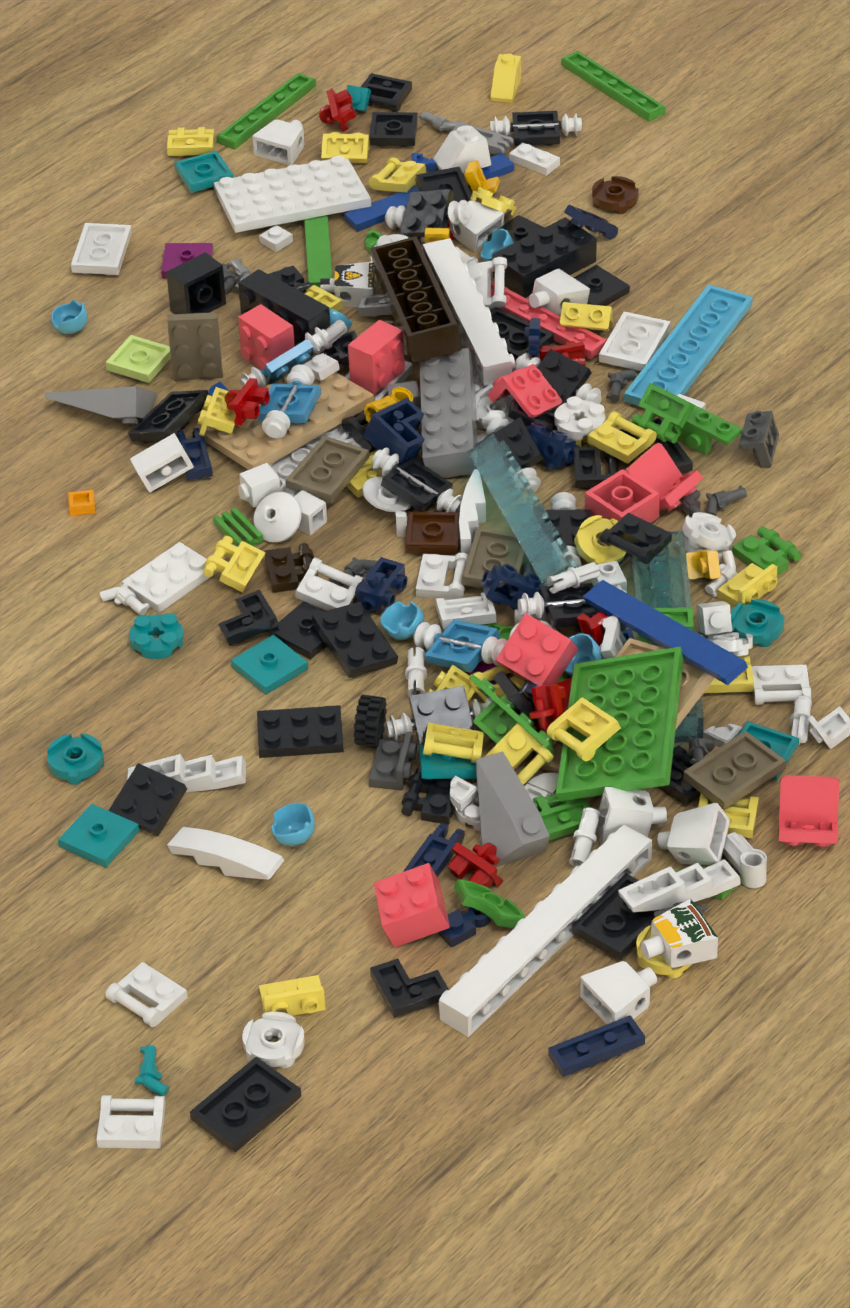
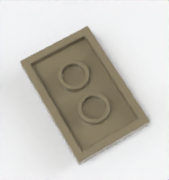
[167,312,223,380]
[285,436,369,503]
[462,527,529,588]
[683,731,786,810]

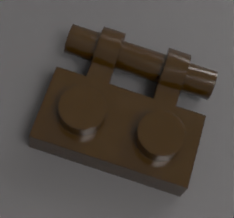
[264,543,318,593]

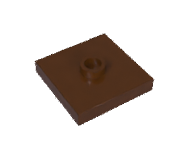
[405,512,460,554]

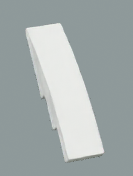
[459,469,486,555]
[127,754,246,793]
[167,827,284,880]
[618,859,741,912]

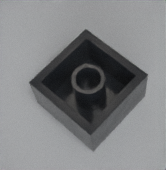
[166,252,226,314]

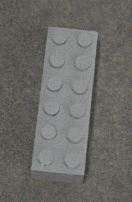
[420,348,479,478]

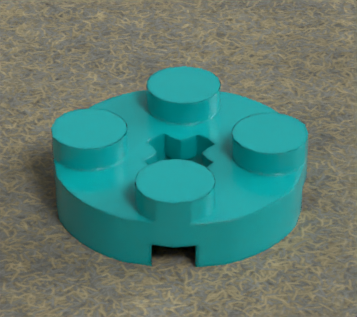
[731,599,785,647]
[129,613,184,659]
[47,733,104,785]

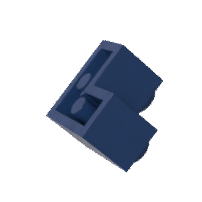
[363,398,425,465]

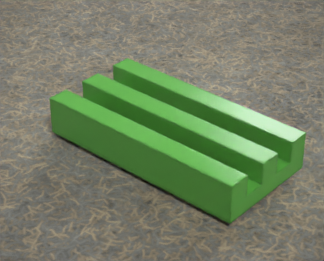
[213,507,263,547]

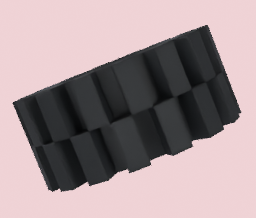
[354,695,387,747]

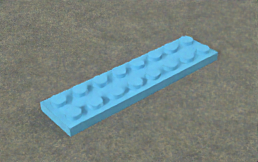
[624,284,753,406]

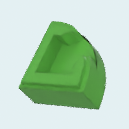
[365,229,383,255]

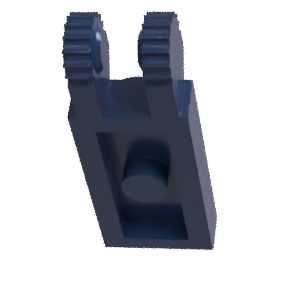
[564,204,619,239]
[177,428,213,480]
[403,823,465,877]

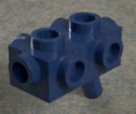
[527,422,580,470]
[355,557,408,613]
[481,564,543,615]

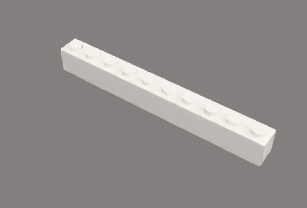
[438,824,652,1037]

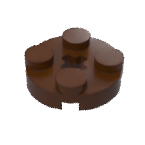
[592,176,639,214]

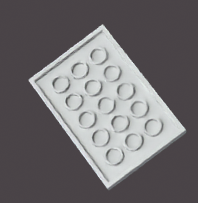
[214,156,371,233]

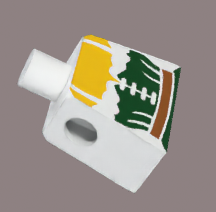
[641,899,718,968]

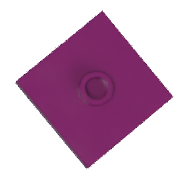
[161,243,213,278]

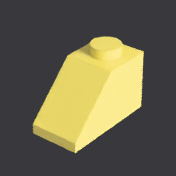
[490,54,521,103]

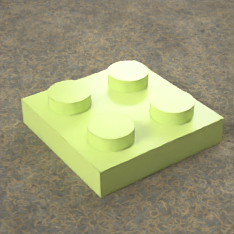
[106,335,171,383]

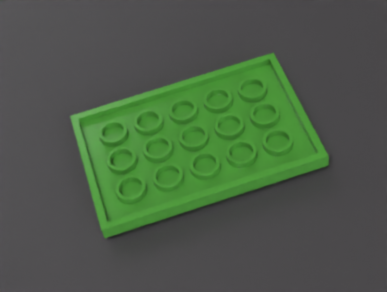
[556,646,684,801]

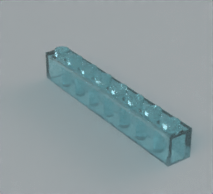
[468,434,579,586]

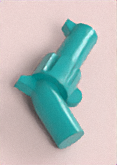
[135,1045,169,1096]

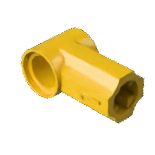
[364,387,413,422]

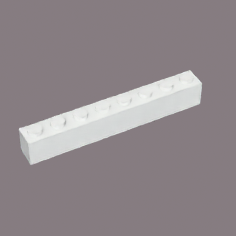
[422,238,515,386]

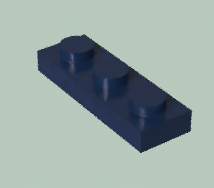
[548,1015,645,1077]

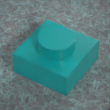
[347,85,371,112]

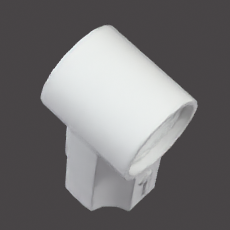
[722,832,767,888]

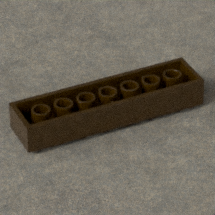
[370,236,462,363]

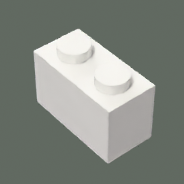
[130,433,194,493]

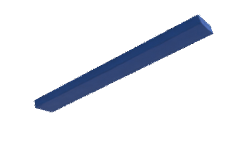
[344,153,514,231]
[583,580,748,685]

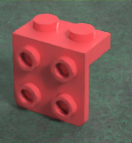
[487,364,562,418]
[626,443,703,511]
[778,775,839,847]

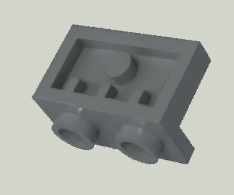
[739,411,779,468]
[369,731,417,791]

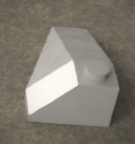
[44,386,157,425]
[476,751,550,867]

